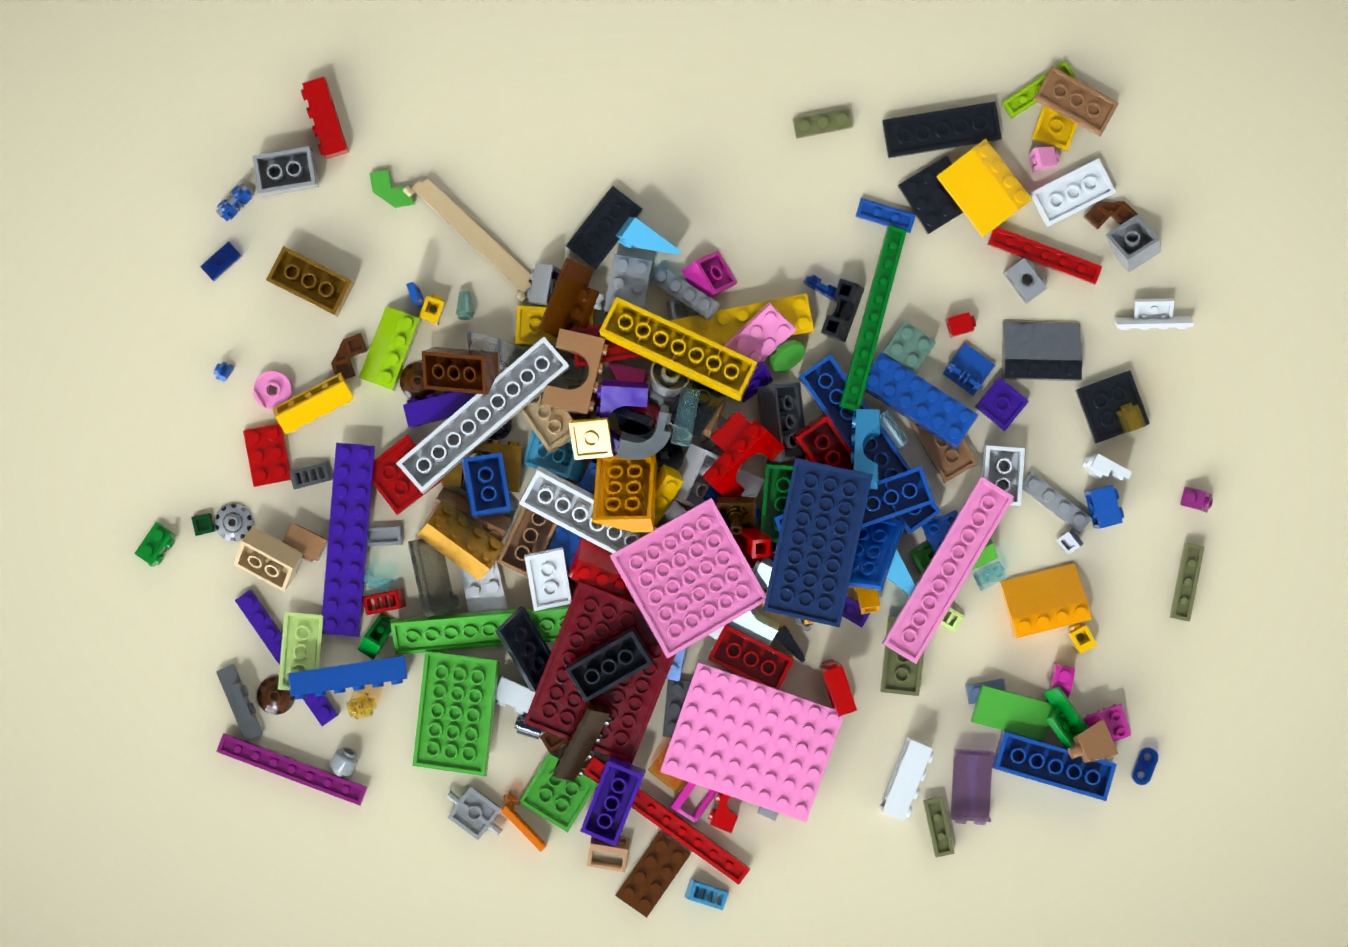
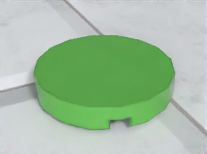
[769,340,805,372]

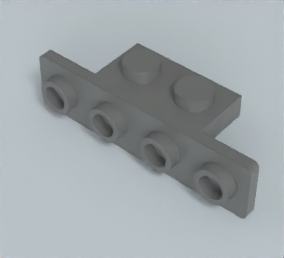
[216,664,263,742]

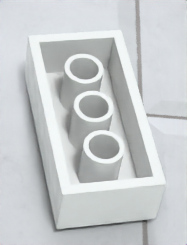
[879,737,934,821]

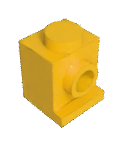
[419,294,446,325]
[1067,623,1097,654]

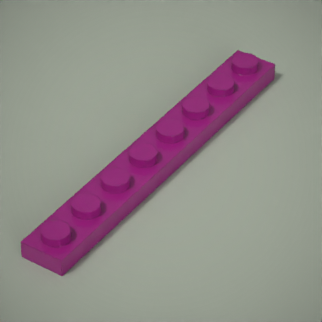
[216,733,368,806]

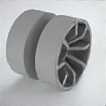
[645,362,690,407]

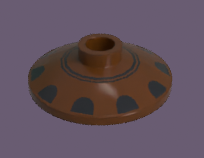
[400,362,436,400]
[257,676,295,715]

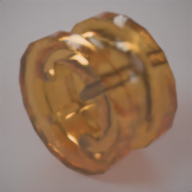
[503,790,521,810]

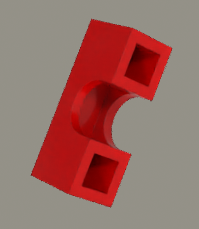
[708,792,739,833]

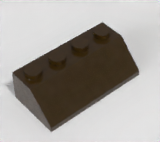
[553,699,612,781]

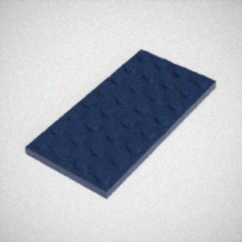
[763,458,873,628]

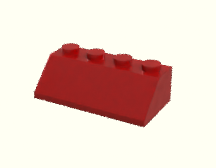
[567,539,634,600]

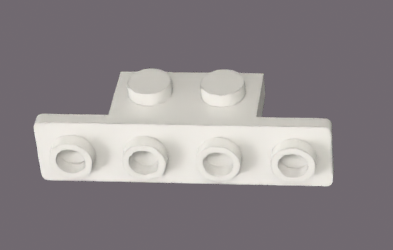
[1114,298,1194,330]

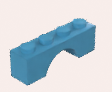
[851,409,881,489]

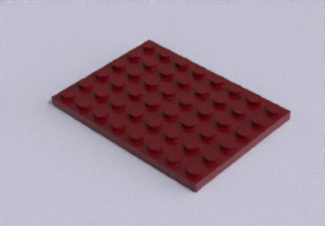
[524,581,676,764]

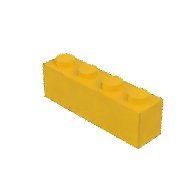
[273,373,354,434]

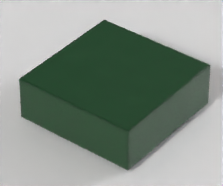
[191,513,215,536]

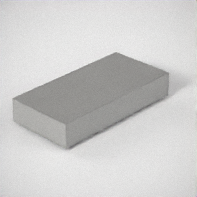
[367,526,403,547]

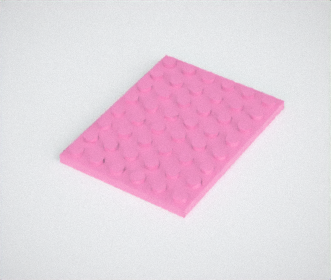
[660,662,844,822]

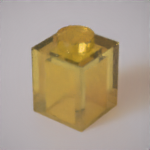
[1117,403,1146,433]

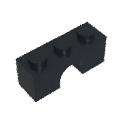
[821,279,864,343]

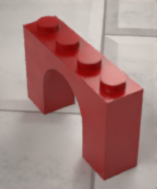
[702,419,785,497]
[819,659,857,717]

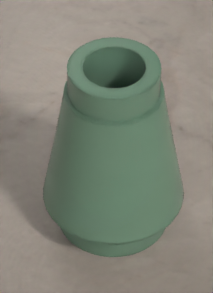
[456,291,475,320]

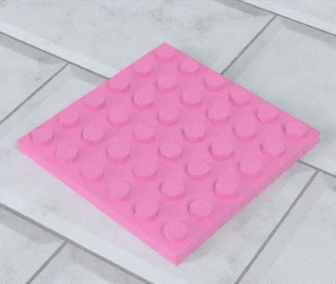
[610,498,766,658]

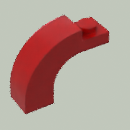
[729,528,771,558]

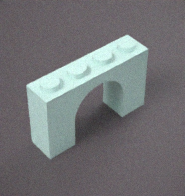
[728,557,780,646]

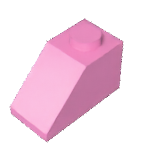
[1028,146,1060,173]

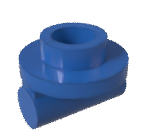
[214,361,234,382]

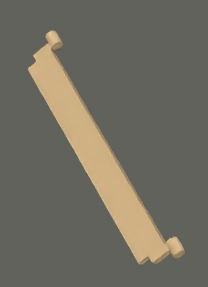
[403,178,531,302]

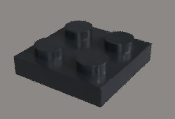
[614,407,655,435]

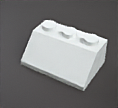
[674,444,719,508]

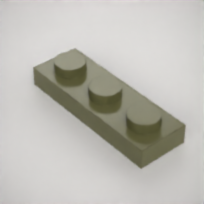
[793,108,853,139]
[923,796,955,858]

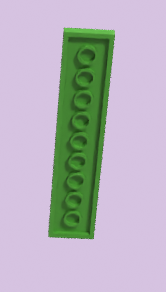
[390,604,570,655]

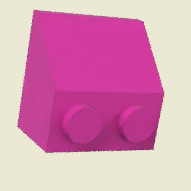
[681,251,738,298]

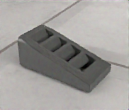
[289,461,333,490]

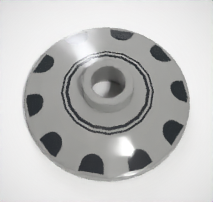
[215,503,253,542]

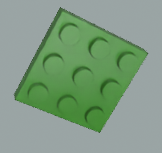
[519,753,598,833]

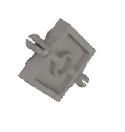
[446,786,503,840]

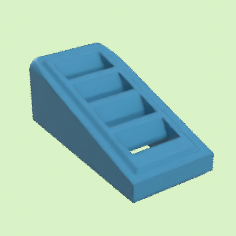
[684,879,729,910]

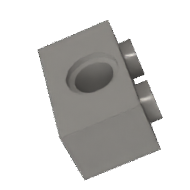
[1003,258,1047,304]

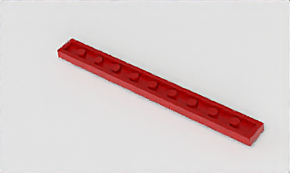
[583,755,750,885]

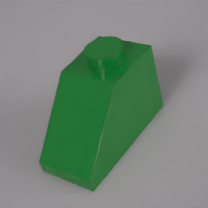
[357,612,392,660]

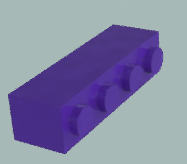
[403,391,476,428]

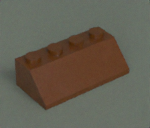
[422,347,499,395]

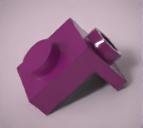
[1180,486,1213,513]

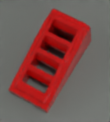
[363,588,406,615]

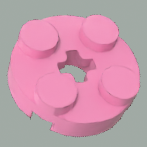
[253,371,293,409]

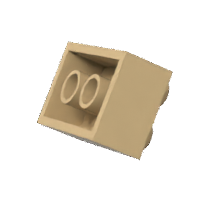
[234,526,303,592]

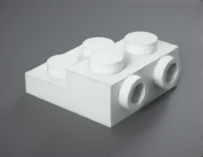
[1082,454,1132,481]

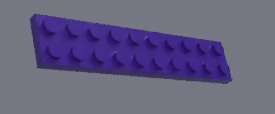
[322,442,375,637]

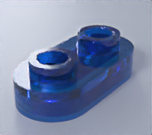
[803,274,837,302]
[1131,747,1158,785]

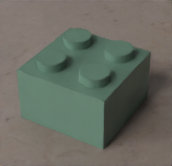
[882,321,936,374]

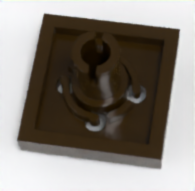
[716,497,756,535]

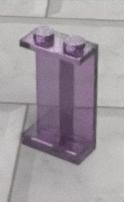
[950,749,995,825]

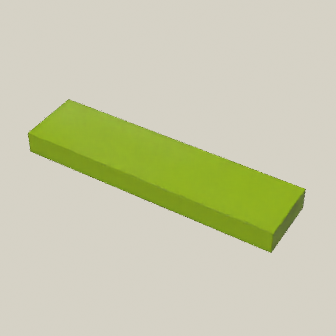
[1001,60,1076,119]

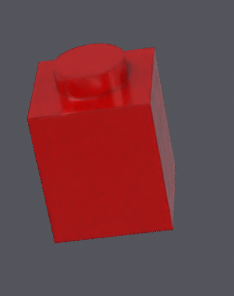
[945,312,976,338]

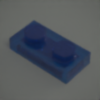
[200,241,243,281]

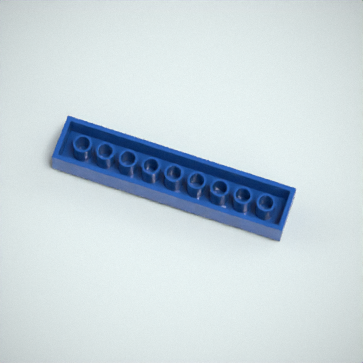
[798,354,941,534]

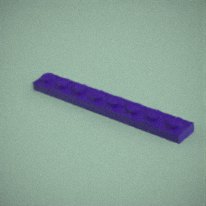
[235,589,338,726]

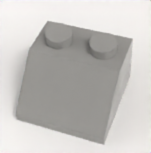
[1105,215,1161,272]
[527,264,561,307]

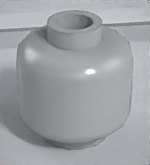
[330,747,359,777]

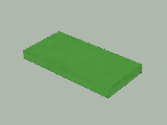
[971,684,1053,741]

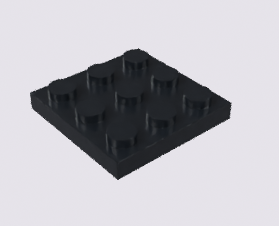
[898,155,964,234]
[1075,370,1150,444]

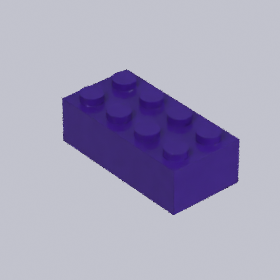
[580,756,646,846]

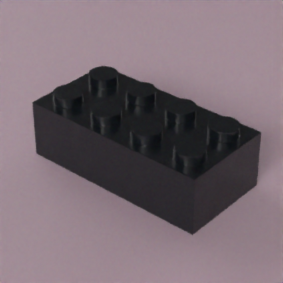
[565,626,654,703]

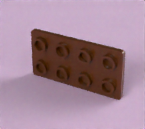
[538,258,600,338]

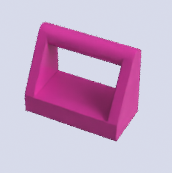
[671,781,718,823]

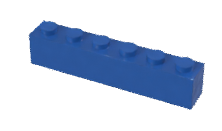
[287,656,408,700]

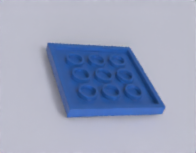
[849,519,905,590]

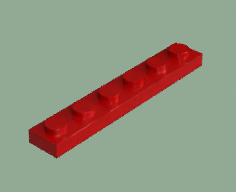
[987,227,1102,285]

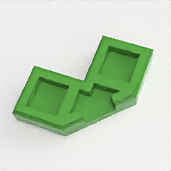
[369,170,414,208]

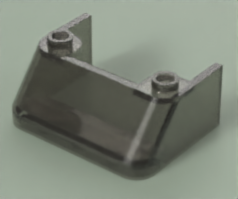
[408,539,460,617]

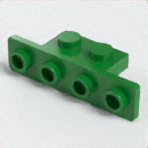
[1044,686,1088,749]

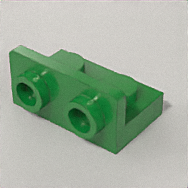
[134,522,176,567]

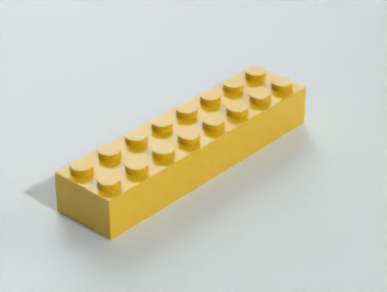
[670,293,814,346]
[599,297,757,401]

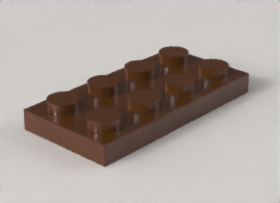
[615,832,691,918]

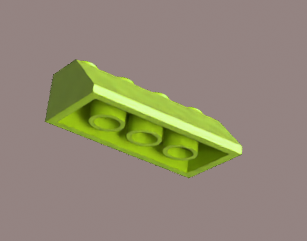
[359,307,422,391]

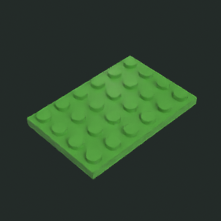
[412,651,500,776]

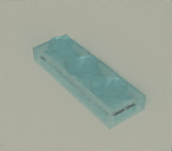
[671,387,701,447]

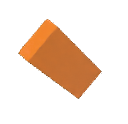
[501,804,547,852]

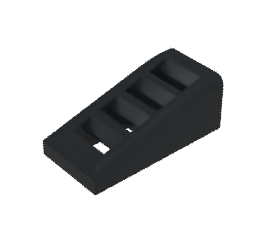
[775,625,805,663]

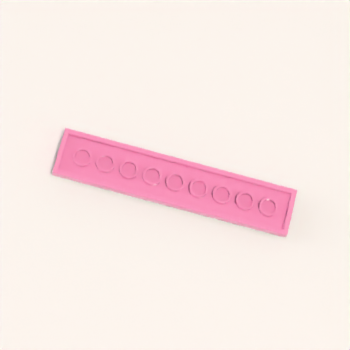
[882,477,1014,664]

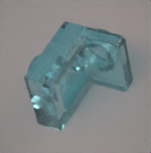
[972,561,1007,591]
[364,568,393,591]

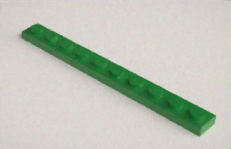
[839,225,907,412]

